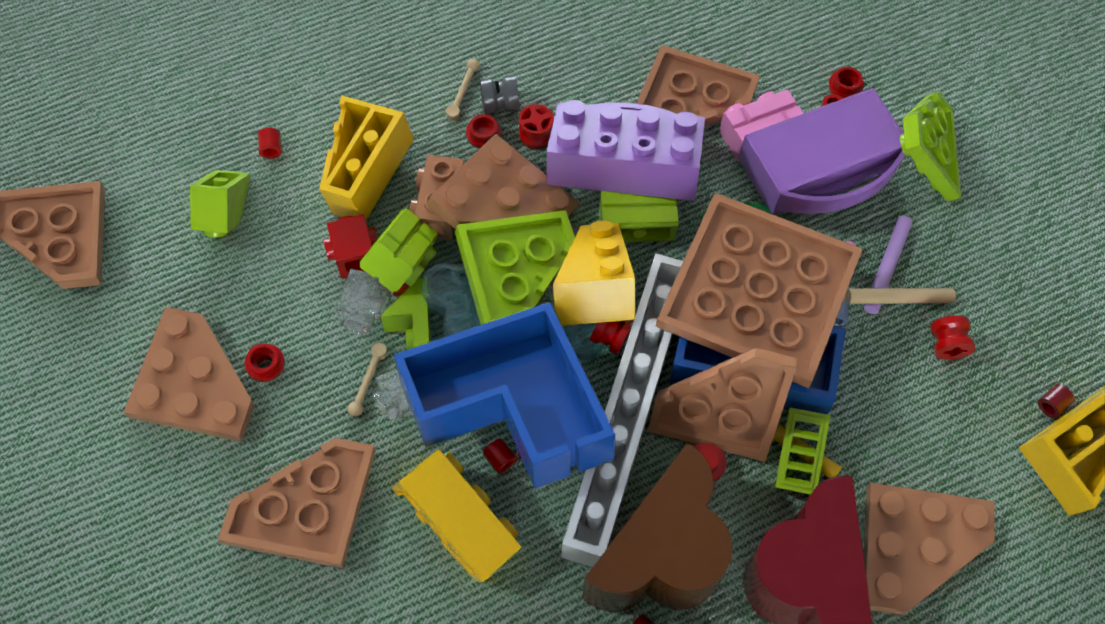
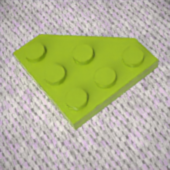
[900,91,962,202]
[455,210,575,325]

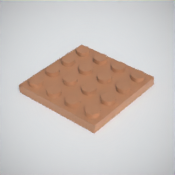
[656,193,863,388]

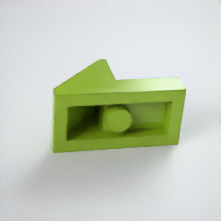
[381,278,431,350]

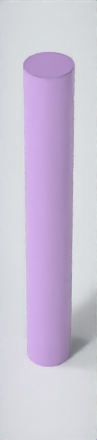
[864,216,913,314]

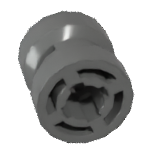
[480,75,520,114]

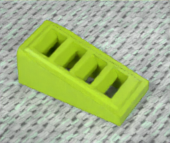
[775,408,831,495]

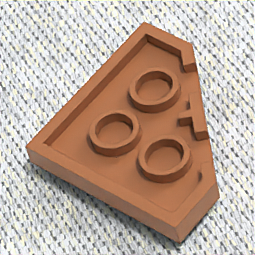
[636,45,760,127]
[426,134,580,229]
[0,181,105,289]
[124,307,255,442]
[648,348,797,462]
[218,438,376,569]
[863,483,995,615]

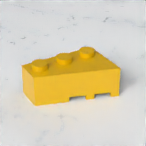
[319,95,414,222]
[553,221,635,326]
[1018,386,1105,516]
[391,449,521,582]

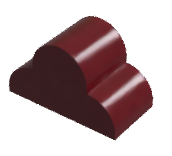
[743,476,873,624]

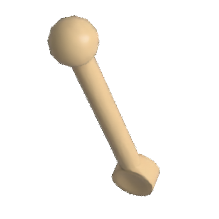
[446,59,480,120]
[347,343,387,417]

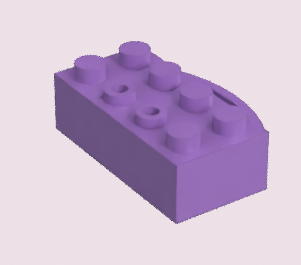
[738,88,905,215]
[547,100,705,201]

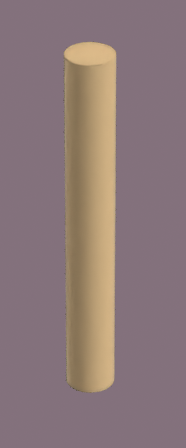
[844,288,956,304]

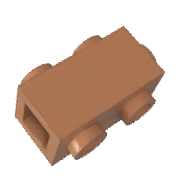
[409,155,464,242]

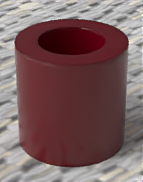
[1038,384,1075,418]

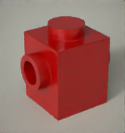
[323,214,378,279]

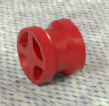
[519,104,554,150]
[930,315,975,360]
[589,320,634,355]

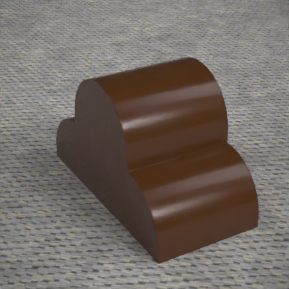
[582,443,732,612]

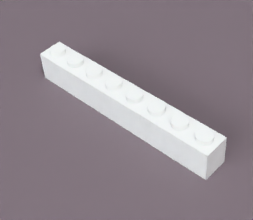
[561,253,683,567]

